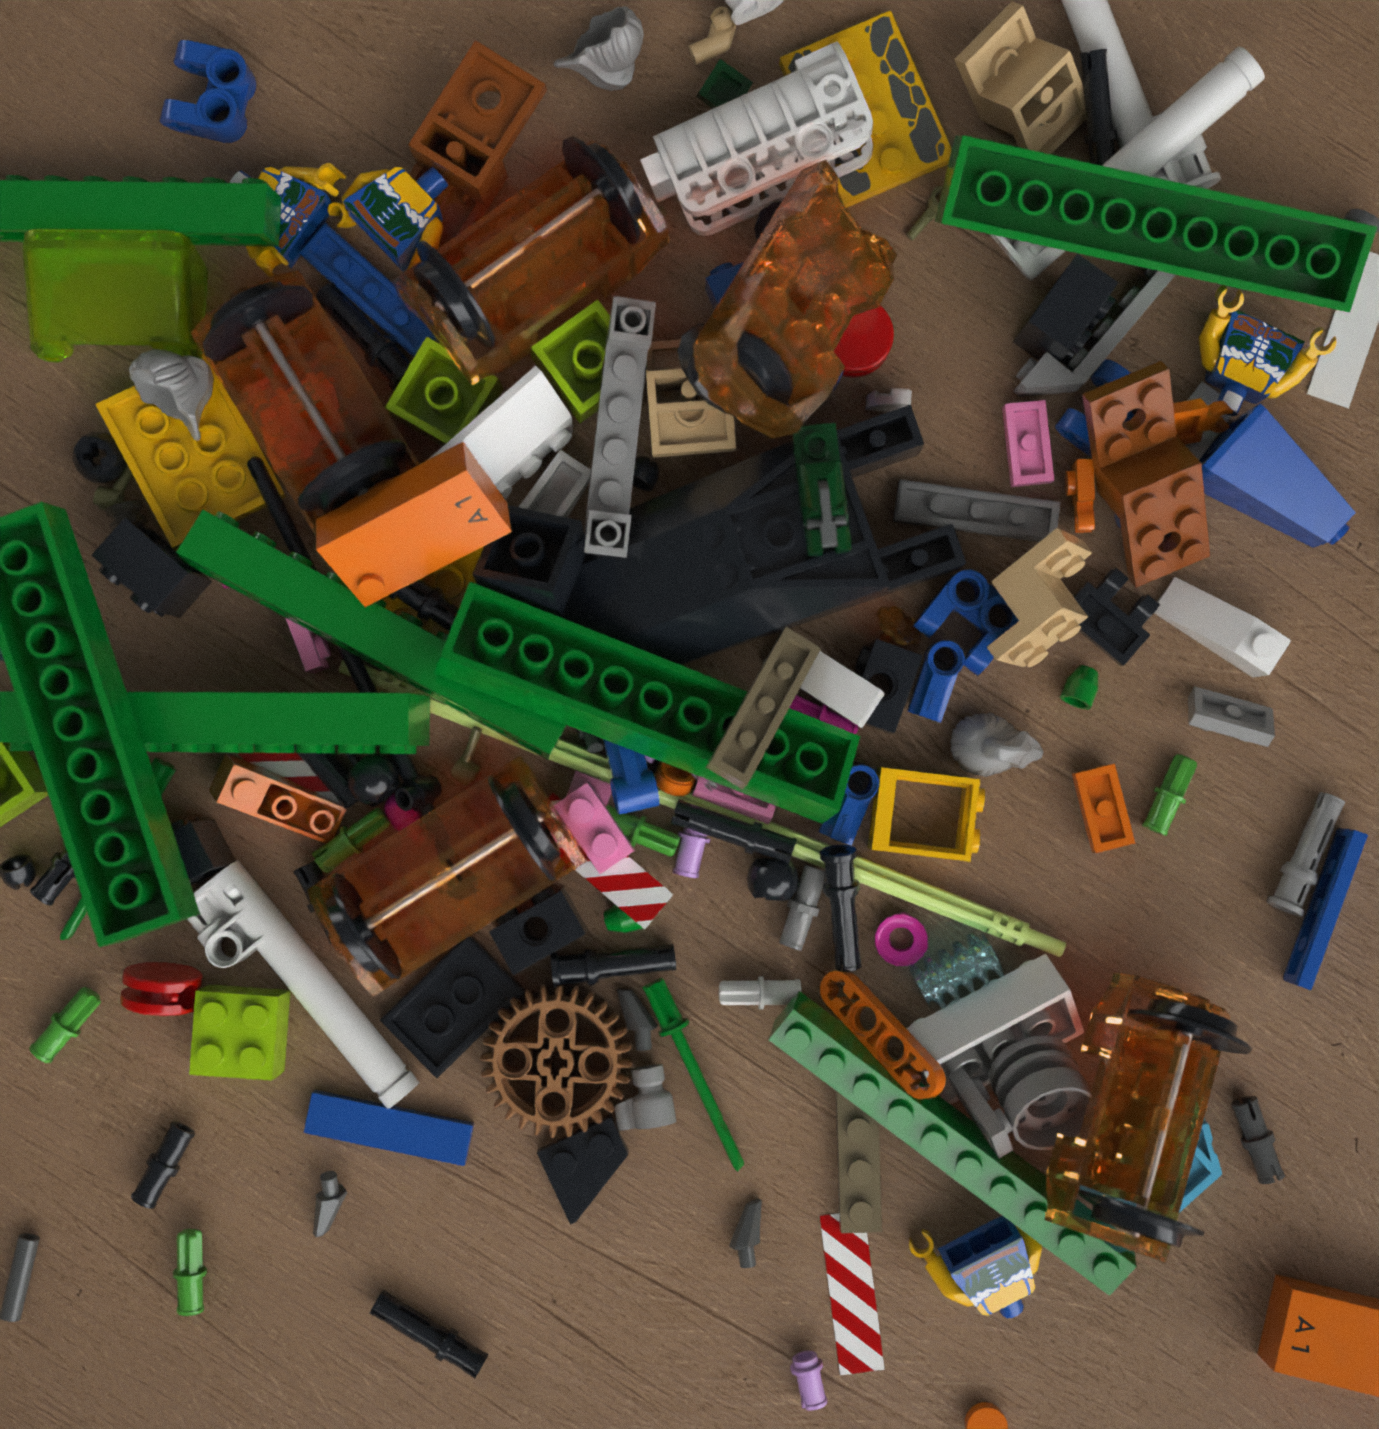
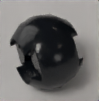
[72,432,126,483]
[347,754,399,805]
[747,858,799,900]

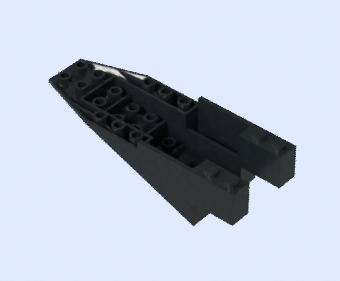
[561,404,966,665]

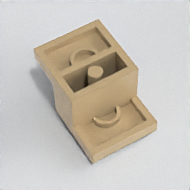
[954,1,1087,154]
[646,339,736,458]
[987,528,1092,667]

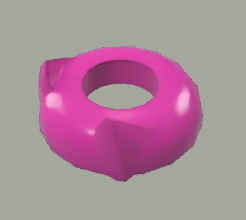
[875,912,928,966]

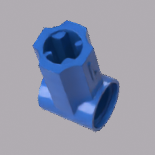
[907,640,965,723]
[603,739,660,815]
[818,762,879,846]

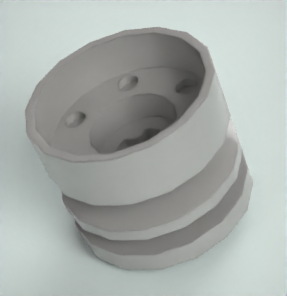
[988,1035,1098,1150]

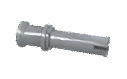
[1266,792,1346,917]

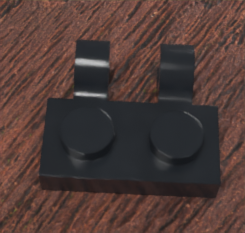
[1073,568,1160,666]

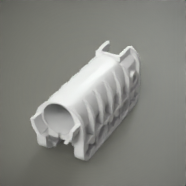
[640,41,873,236]

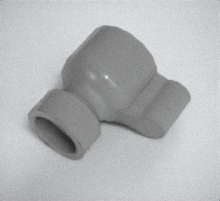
[615,1064,677,1131]

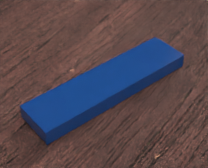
[298,222,447,358]
[1283,828,1368,991]
[303,1090,474,1166]

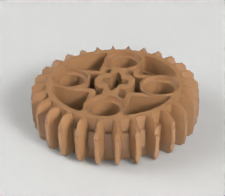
[480,983,633,1138]

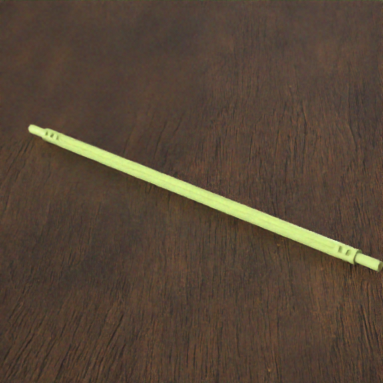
[339,660,1066,957]

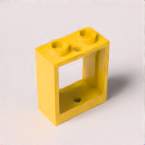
[867,767,985,862]

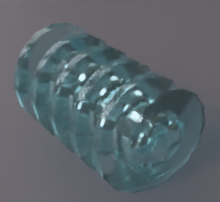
[909,933,1004,1009]

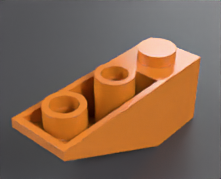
[209,753,347,844]

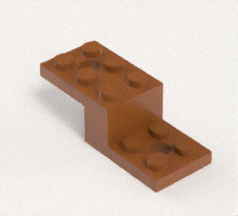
[408,40,547,265]
[1082,361,1210,588]

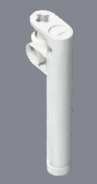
[1061,0,1221,189]
[990,46,1265,281]
[187,860,420,1109]

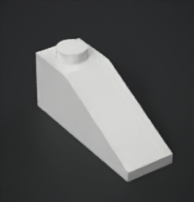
[1154,577,1292,678]

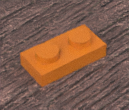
[1072,764,1135,853]

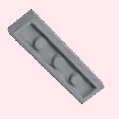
[893,479,1061,542]

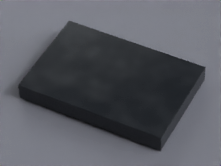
[380,932,525,1079]

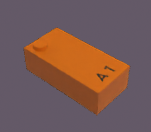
[316,442,512,607]
[1257,1274,1379,1397]

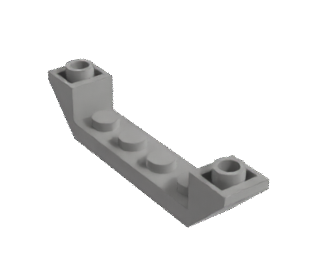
[1013,269,1175,397]
[584,296,656,558]

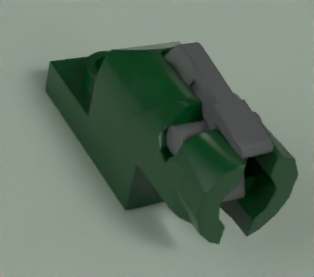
[792,422,852,556]

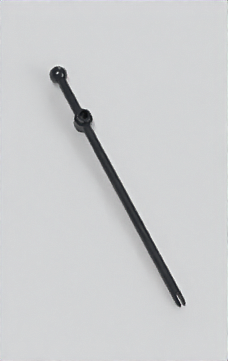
[247,456,480,900]

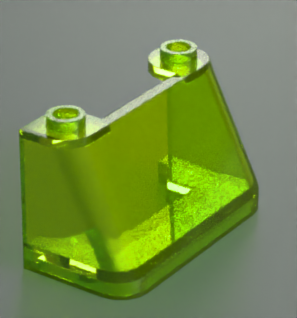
[22,229,209,363]

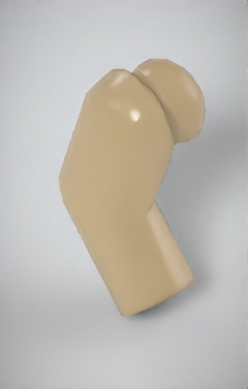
[688,6,736,65]

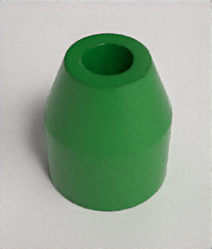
[1060,665,1098,710]
[603,904,643,933]

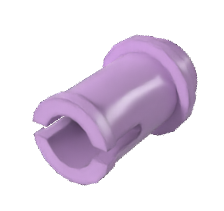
[673,827,710,878]
[790,1351,827,1411]

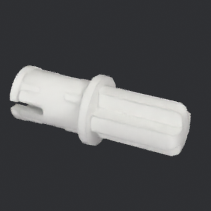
[718,976,801,1009]

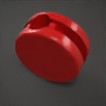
[816,296,894,378]
[120,962,203,1016]

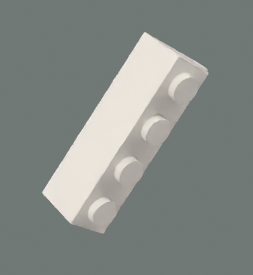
[428,366,573,499]
[906,954,1085,1104]

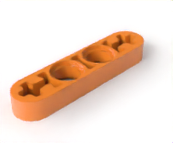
[820,971,946,1099]

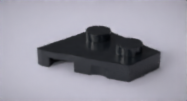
[537,1114,629,1225]

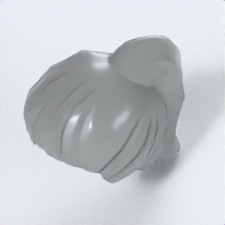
[553,6,644,91]
[129,349,214,441]
[950,713,1044,777]

